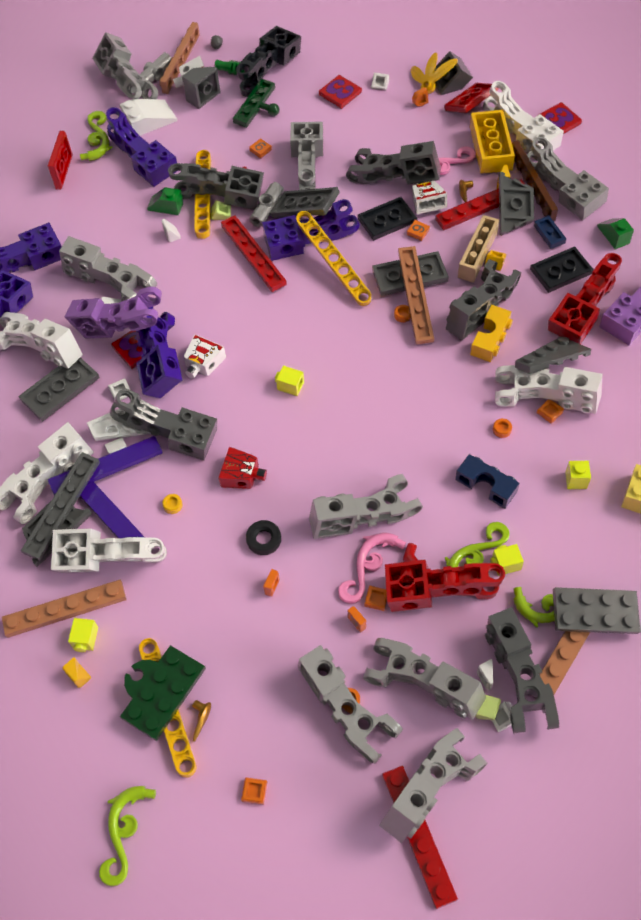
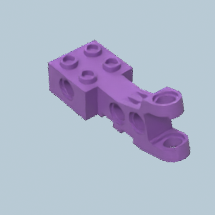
[64,286,162,339]
[599,287,641,346]

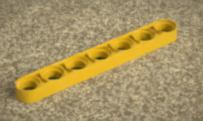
[194,150,211,239]
[296,211,371,306]
[139,638,197,778]

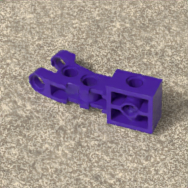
[106,107,177,187]
[262,199,360,261]
[0,222,62,272]
[0,270,33,318]
[136,307,183,398]

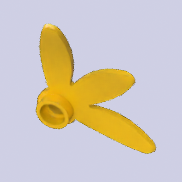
[411,52,458,94]

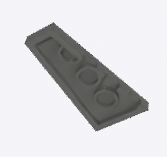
[515,336,591,374]

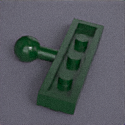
[233,78,280,128]

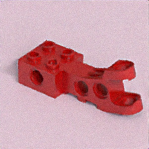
[548,253,622,344]
[385,559,505,612]

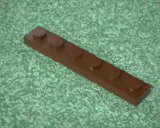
[512,140,558,221]

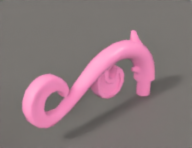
[425,146,476,183]
[338,533,406,604]

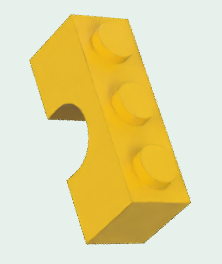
[470,305,513,362]

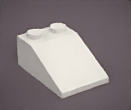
[120,99,177,136]

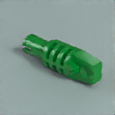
[214,60,245,75]

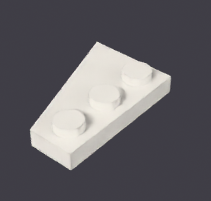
[87,409,151,441]

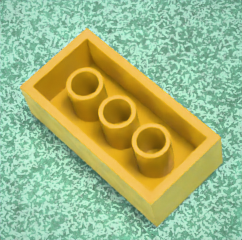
[470,110,515,174]

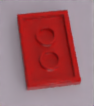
[444,83,499,113]
[48,131,73,190]

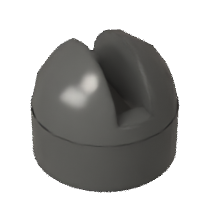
[210,35,223,49]

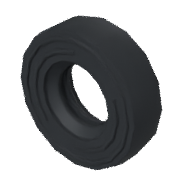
[246,520,281,555]

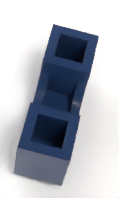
[455,454,520,509]

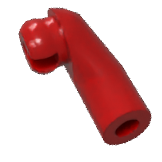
[403,543,418,562]

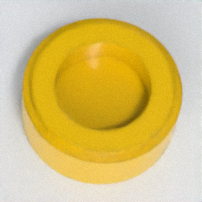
[162,494,183,514]

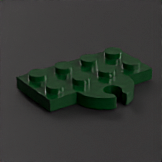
[120,645,206,741]

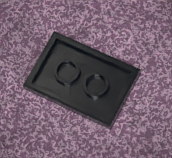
[357,197,417,241]
[530,246,594,293]

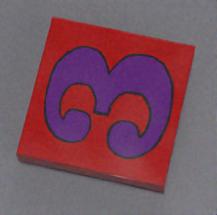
[319,75,362,109]
[537,102,582,134]
[111,331,143,369]

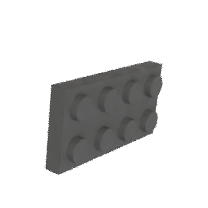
[270,187,340,218]
[372,251,449,296]
[18,357,100,422]
[553,587,641,634]

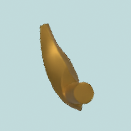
[459,180,473,202]
[192,700,211,742]

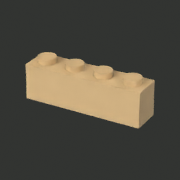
[458,215,499,283]

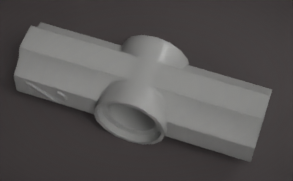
[140,52,171,82]
[249,182,284,227]

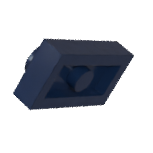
[534,216,566,249]

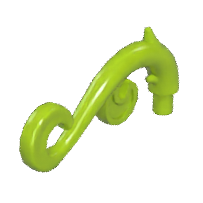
[80,111,113,161]
[445,522,510,567]
[513,587,555,628]
[99,786,156,886]

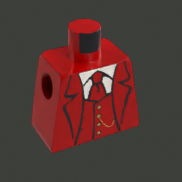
[219,447,267,489]

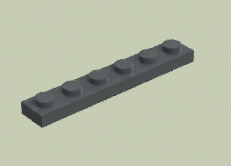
[21,452,100,561]

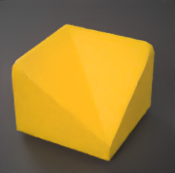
[62,657,91,688]

